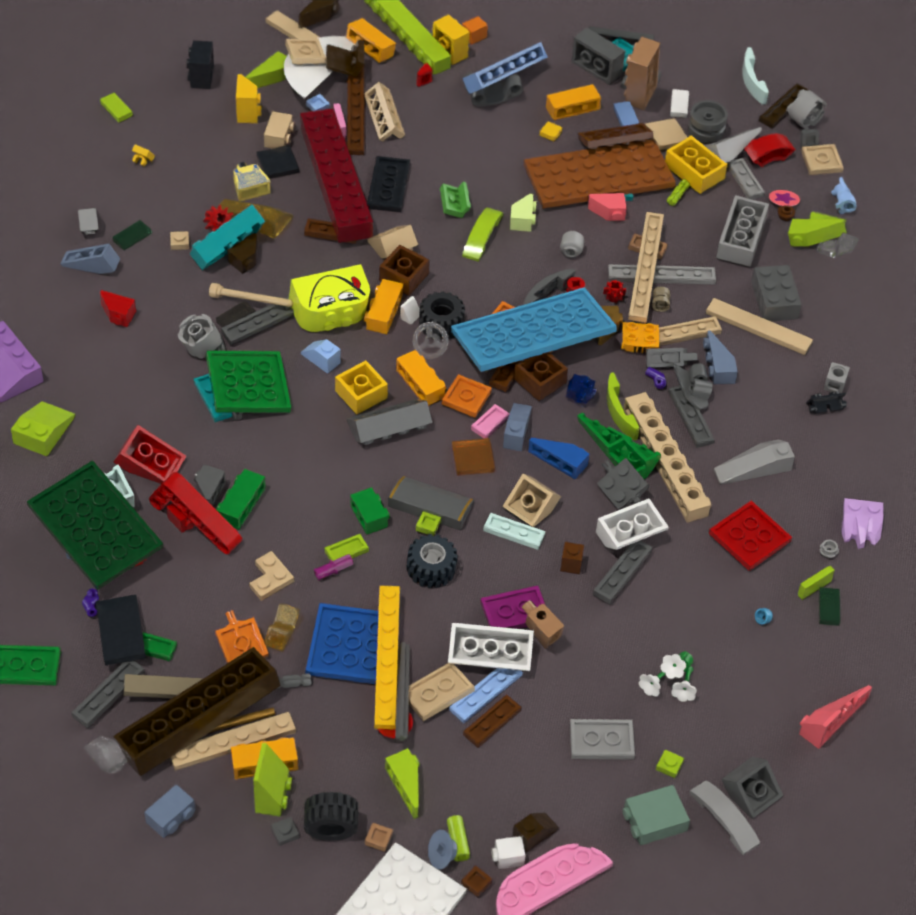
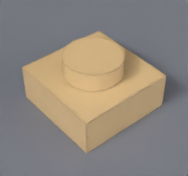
[170,231,189,250]

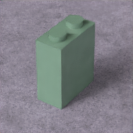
[622,785,690,846]

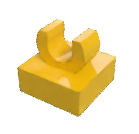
[132,145,155,167]

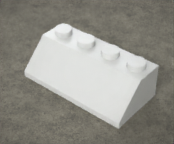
[448,623,534,671]

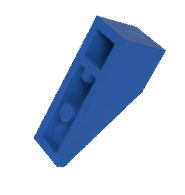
[528,438,589,479]

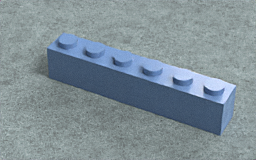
[462,42,547,94]

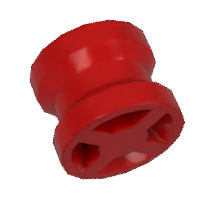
[566,277,585,292]

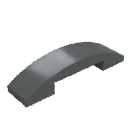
[523,269,575,305]

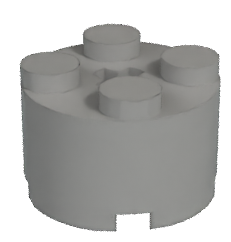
[787,89,827,129]
[178,314,222,359]

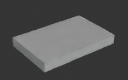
[570,719,635,760]

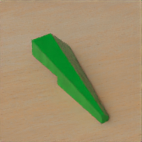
[577,413,661,479]

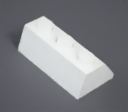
[596,499,669,550]

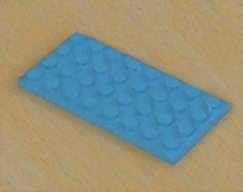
[451,287,617,372]

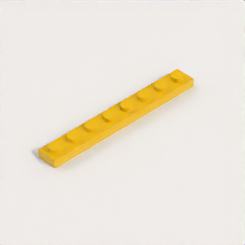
[374,586,400,729]

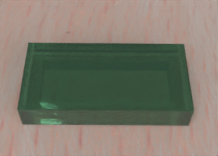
[112,220,152,250]
[819,587,840,626]

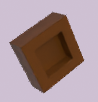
[461,865,492,897]

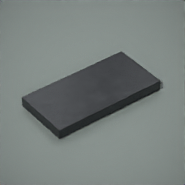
[367,156,411,213]
[96,594,146,666]

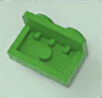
[440,182,471,218]

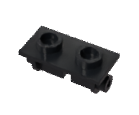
[806,391,847,414]

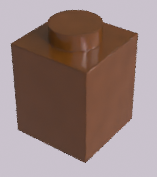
[560,542,584,575]

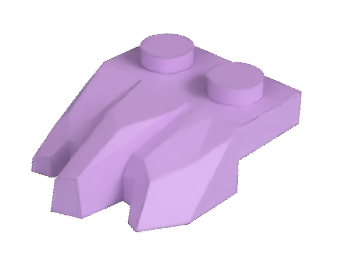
[842,498,883,549]

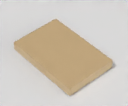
[409,663,475,721]

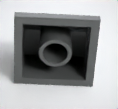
[722,757,783,819]

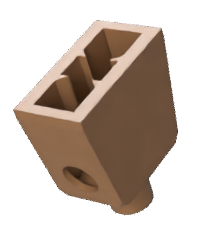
[522,600,564,649]

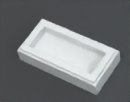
[670,89,689,118]

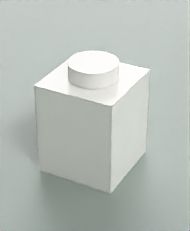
[491,836,525,869]

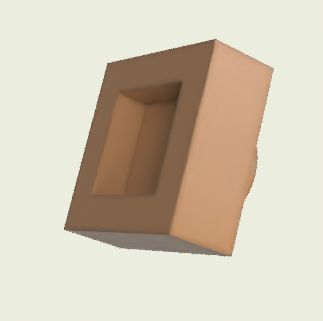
[365,823,393,852]

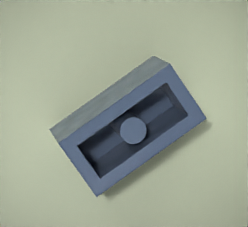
[144,784,195,838]

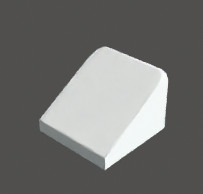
[400,296,419,324]

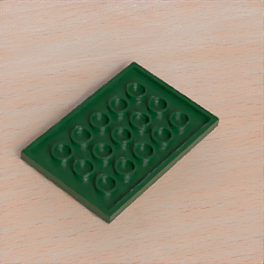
[27,460,163,590]

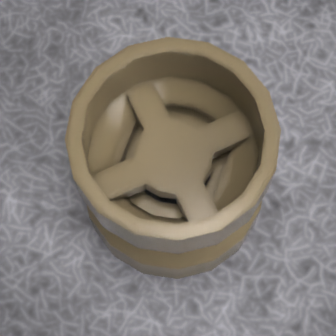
[652,287,671,312]

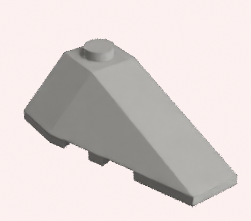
[705,127,762,165]
[713,439,795,485]

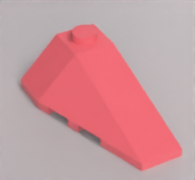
[799,685,872,749]

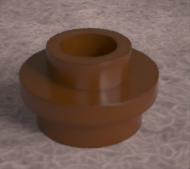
[778,205,795,221]

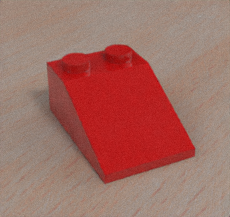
[113,425,186,484]

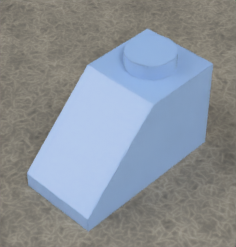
[301,339,340,374]

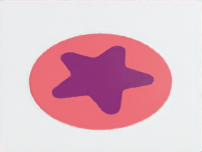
[769,190,800,206]

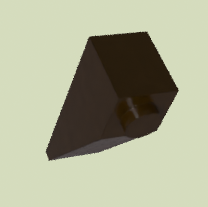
[298,0,340,29]

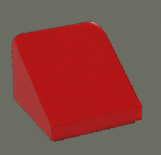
[416,63,433,87]

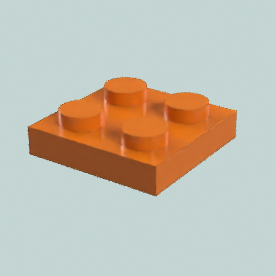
[442,374,492,418]

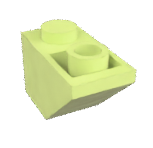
[510,194,536,231]

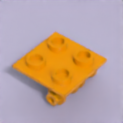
[621,322,659,353]

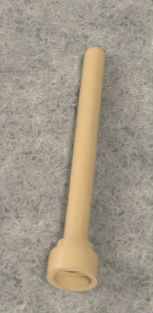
[209,283,293,307]

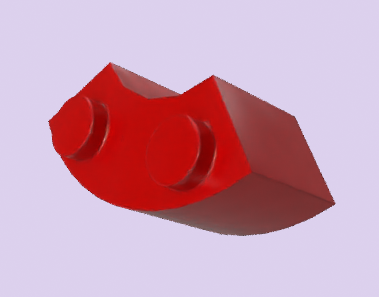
[744,133,796,167]

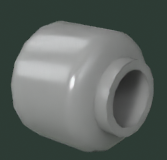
[560,231,585,258]

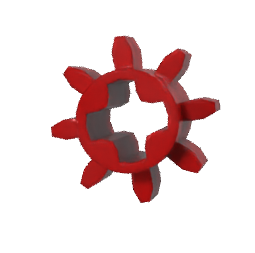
[603,280,626,303]

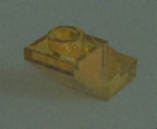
[264,603,300,651]

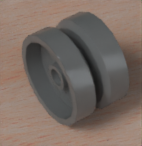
[688,100,728,143]

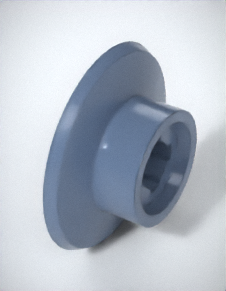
[428,830,457,869]

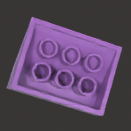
[0,321,43,403]

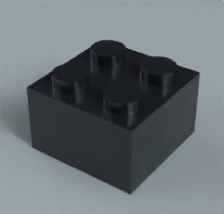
[186,40,215,90]

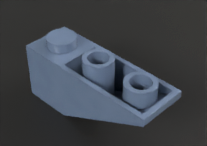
[703,330,737,384]

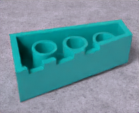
[189,205,265,271]

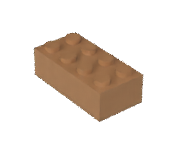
[624,37,660,110]

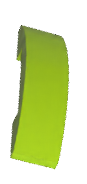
[462,207,503,262]
[607,372,639,441]

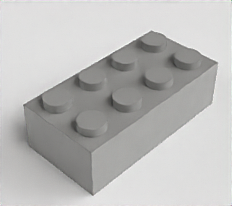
[716,195,769,267]

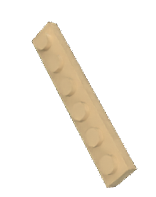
[170,712,296,771]

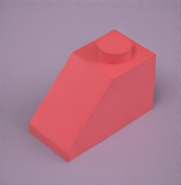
[588,193,627,221]

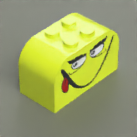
[289,264,370,332]

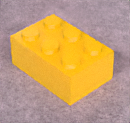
[665,136,727,194]

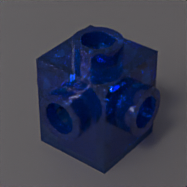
[566,374,597,404]

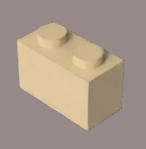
[264,112,295,148]

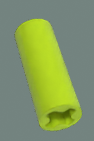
[447,815,470,862]

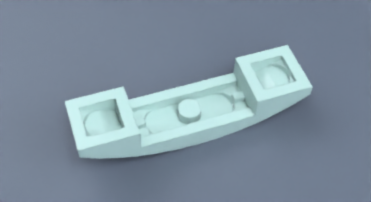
[742,47,769,105]

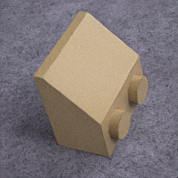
[367,225,418,258]
[503,474,561,527]

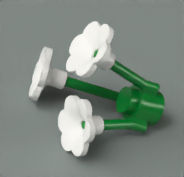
[639,651,697,702]

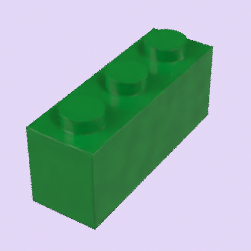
[216,468,266,530]

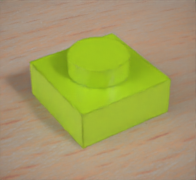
[416,511,441,536]
[656,750,684,778]

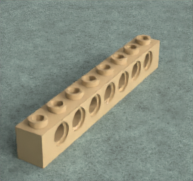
[624,392,711,523]

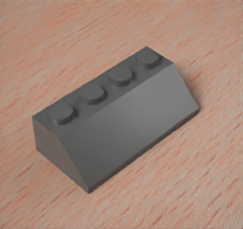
[346,399,432,445]

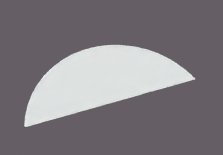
[284,36,355,98]

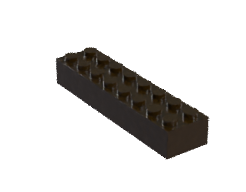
[113,647,281,777]

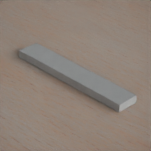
[608,264,716,285]

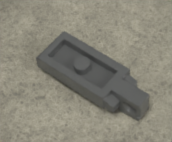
[646,348,697,367]

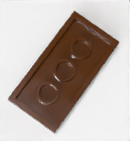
[578,123,654,149]

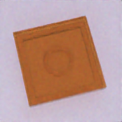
[452,438,495,475]

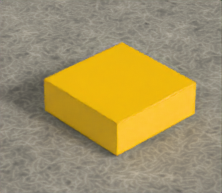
[539,121,563,142]

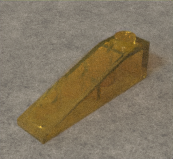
[218,199,293,239]

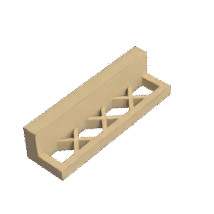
[364,82,405,142]

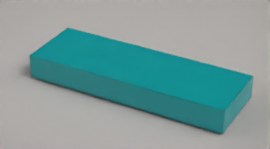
[193,374,232,422]

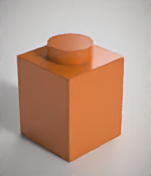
[462,16,488,45]

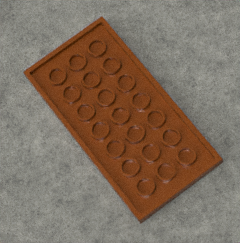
[523,139,676,208]

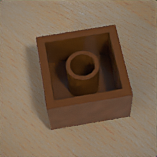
[379,245,430,296]
[514,352,568,401]

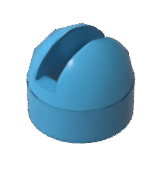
[755,608,773,624]

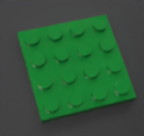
[206,351,291,413]

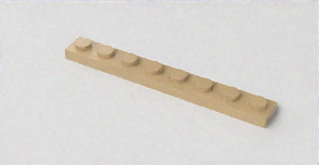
[628,212,664,322]

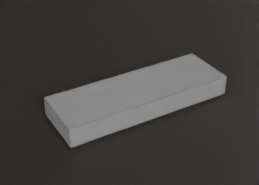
[727,158,765,200]

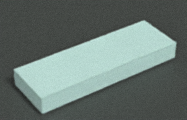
[483,513,545,550]

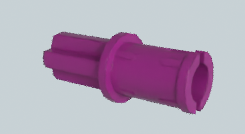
[313,554,353,581]

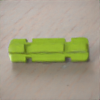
[667,179,690,206]

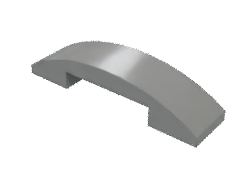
[689,780,760,855]

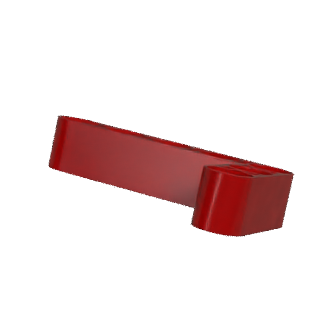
[149,472,242,555]

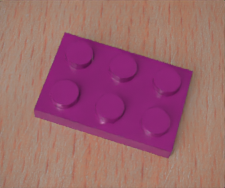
[480,585,545,629]

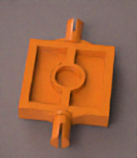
[215,610,269,663]

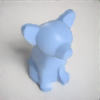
[831,177,857,214]

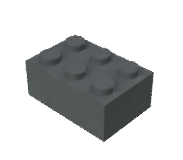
[571,28,625,85]
[751,265,802,321]

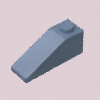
[60,244,120,274]
[503,403,532,451]

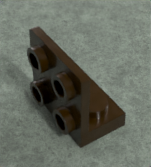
[326,39,364,77]

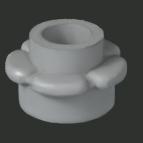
[820,540,839,558]

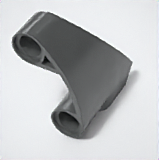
[462,72,523,106]

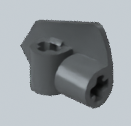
[673,362,712,411]

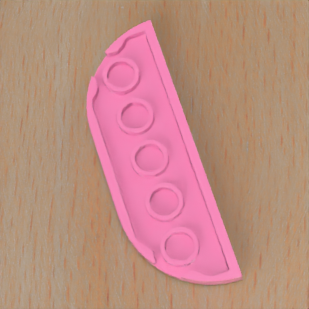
[496,844,613,915]

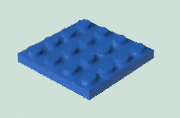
[306,603,400,684]

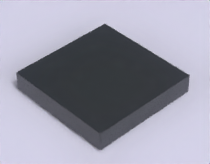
[257,145,299,179]

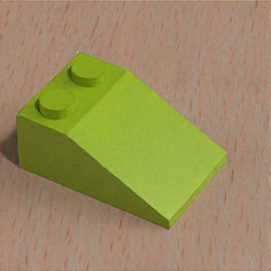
[11,401,76,456]
[253,743,292,817]

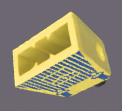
[233,162,271,202]

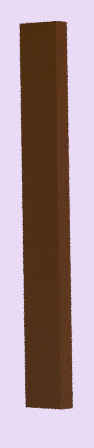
[347,65,364,155]

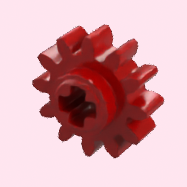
[203,205,233,232]

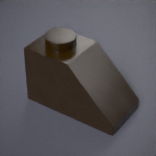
[227,232,257,274]
[512,812,559,853]

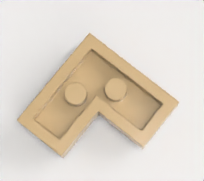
[250,551,294,601]

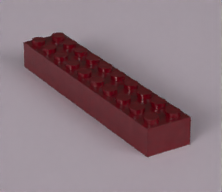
[300,108,373,243]

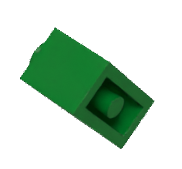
[350,487,390,535]

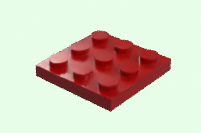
[709,500,792,571]

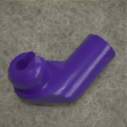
[645,367,666,389]
[82,588,99,617]

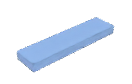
[449,668,522,723]

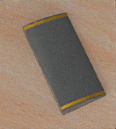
[388,476,474,530]

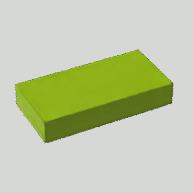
[100,93,133,123]
[325,534,369,561]
[798,566,835,600]

